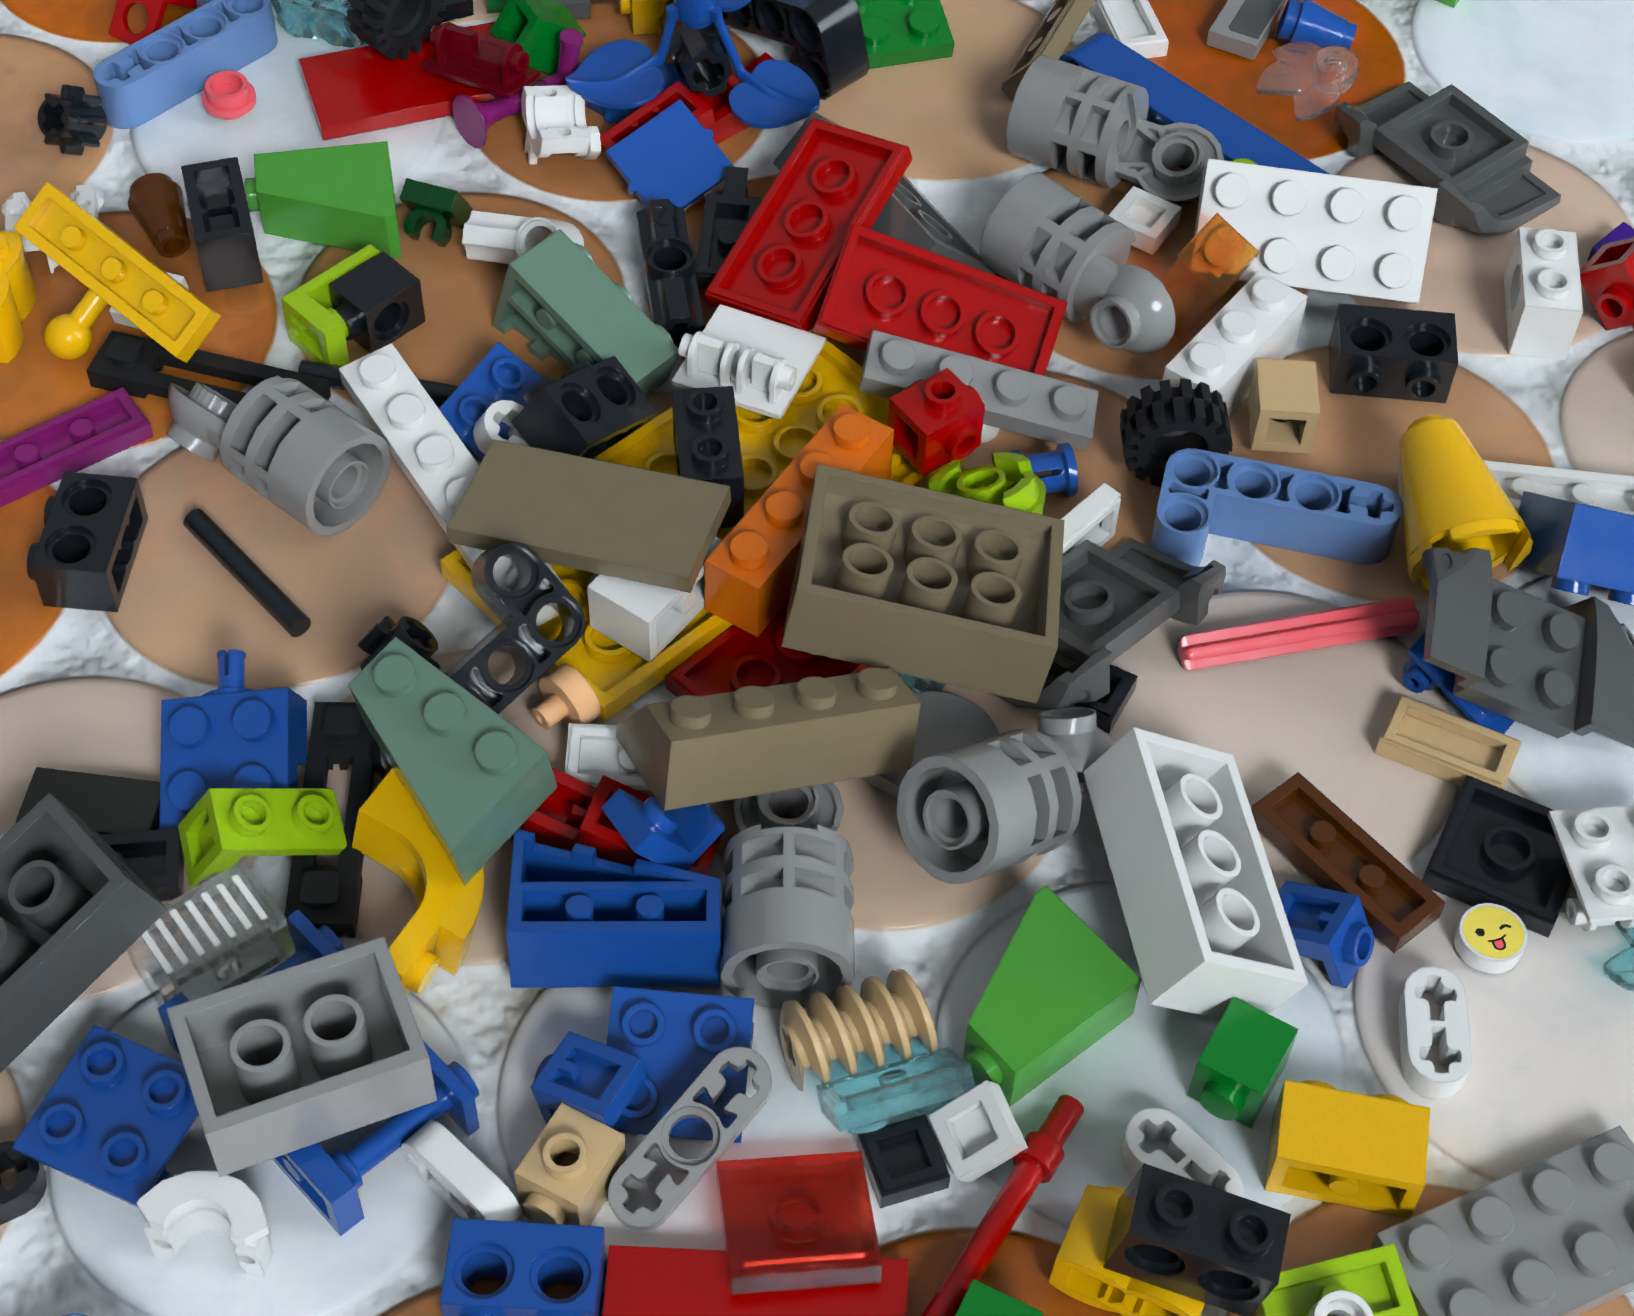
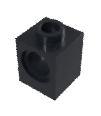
[329,251,425,353]

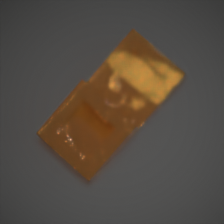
[1159,213,1259,341]

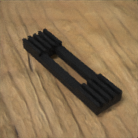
[86,330,331,405]
[283,702,374,938]

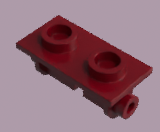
[422,22,541,98]

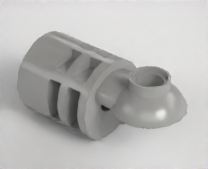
[1006,55,1224,204]
[980,172,1176,354]
[166,376,391,536]
[896,707,1116,884]
[720,783,855,1009]

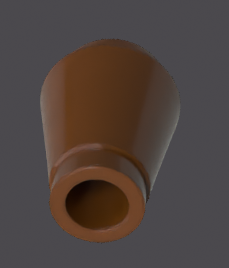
[128,173,191,258]

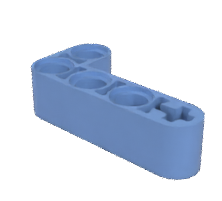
[93,0,278,129]
[1149,448,1403,566]

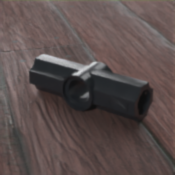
[659,0,733,98]
[636,199,705,349]

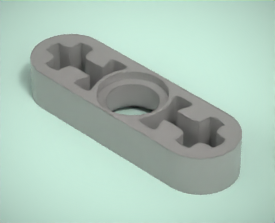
[608,1047,772,1230]

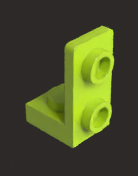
[281,244,380,366]
[178,788,347,887]

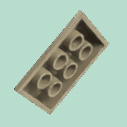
[781,464,1064,704]

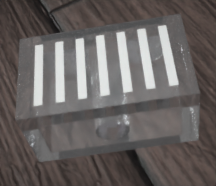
[127,860,295,1006]

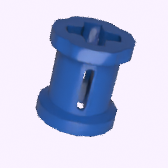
[1009,442,1078,497]

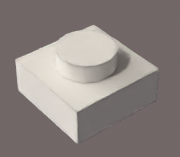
[1109,186,1182,255]
[928,1080,1028,1183]

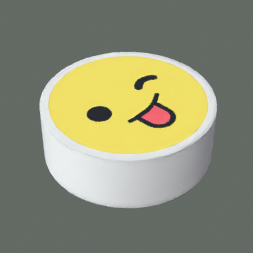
[1454,903,1528,974]

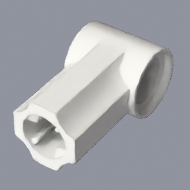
[462,210,584,264]

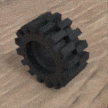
[347,0,447,60]
[1120,379,1233,487]

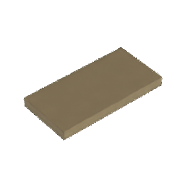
[446,439,731,593]

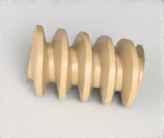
[780,969,938,1091]

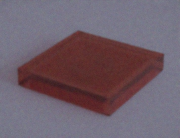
[716,1151,882,1294]

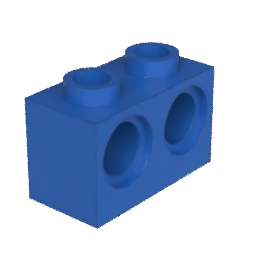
[440,1218,607,1316]

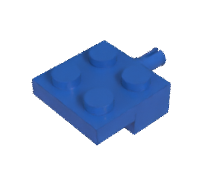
[159,649,307,829]

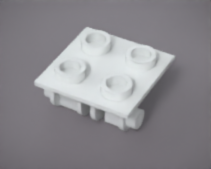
[671,304,827,420]
[1548,805,1634,931]

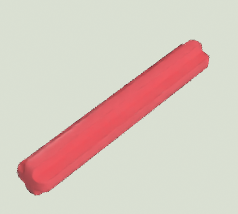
[1177,597,1419,671]

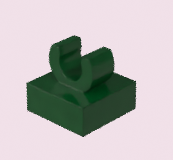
[399,178,473,247]

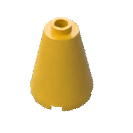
[1399,415,1533,590]

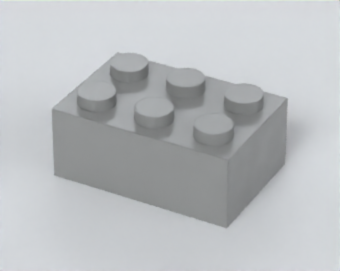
[166,936,437,1177]

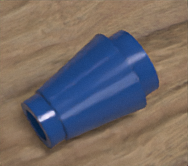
[1276,0,1357,54]

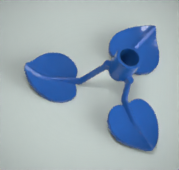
[565,0,820,129]

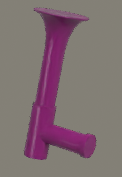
[452,29,583,148]

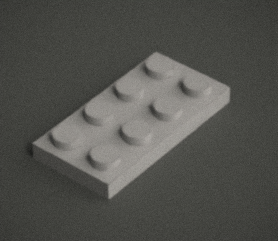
[1371,1126,1634,1316]

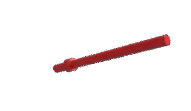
[922,1095,1084,1316]

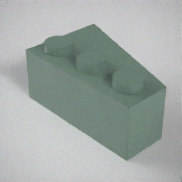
[492,229,679,396]
[348,637,557,885]

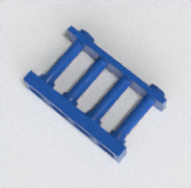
[157,910,480,1236]

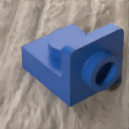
[601,788,725,870]
[1278,880,1374,988]
[530,1031,647,1128]

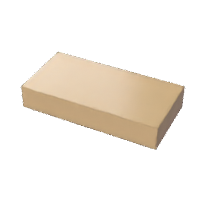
[1374,694,1522,789]

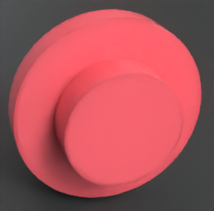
[201,70,256,120]

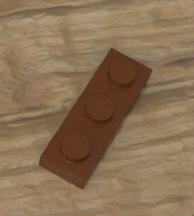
[1251,772,1446,953]

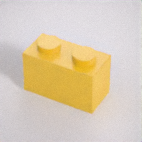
[1265,1080,1430,1219]

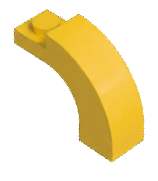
[352,768,484,995]

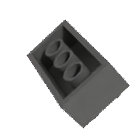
[0,793,168,1073]

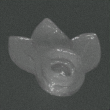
[1256,42,1359,122]

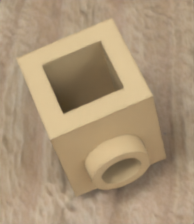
[1248,358,1320,454]
[514,1103,627,1226]

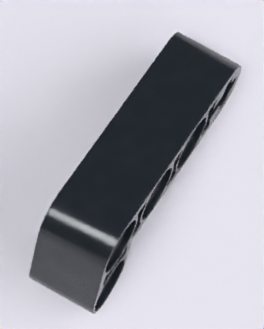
[722,0,869,100]
[369,543,585,779]

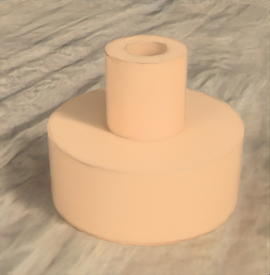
[532,663,601,730]

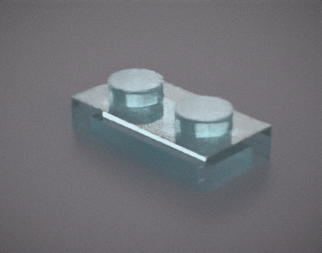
[816,1046,975,1134]

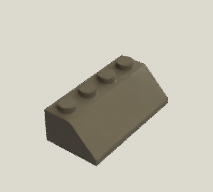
[616,668,921,811]

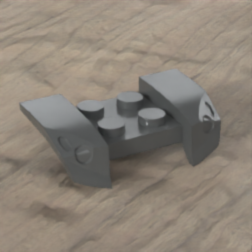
[1334,81,1561,233]
[994,538,1226,710]
[1421,547,1634,748]

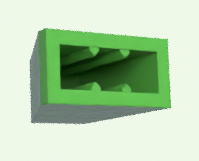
[245,141,402,258]
[963,885,1141,1107]

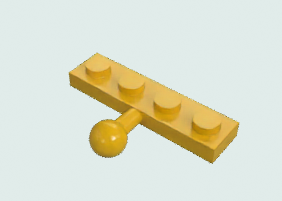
[13,182,221,363]

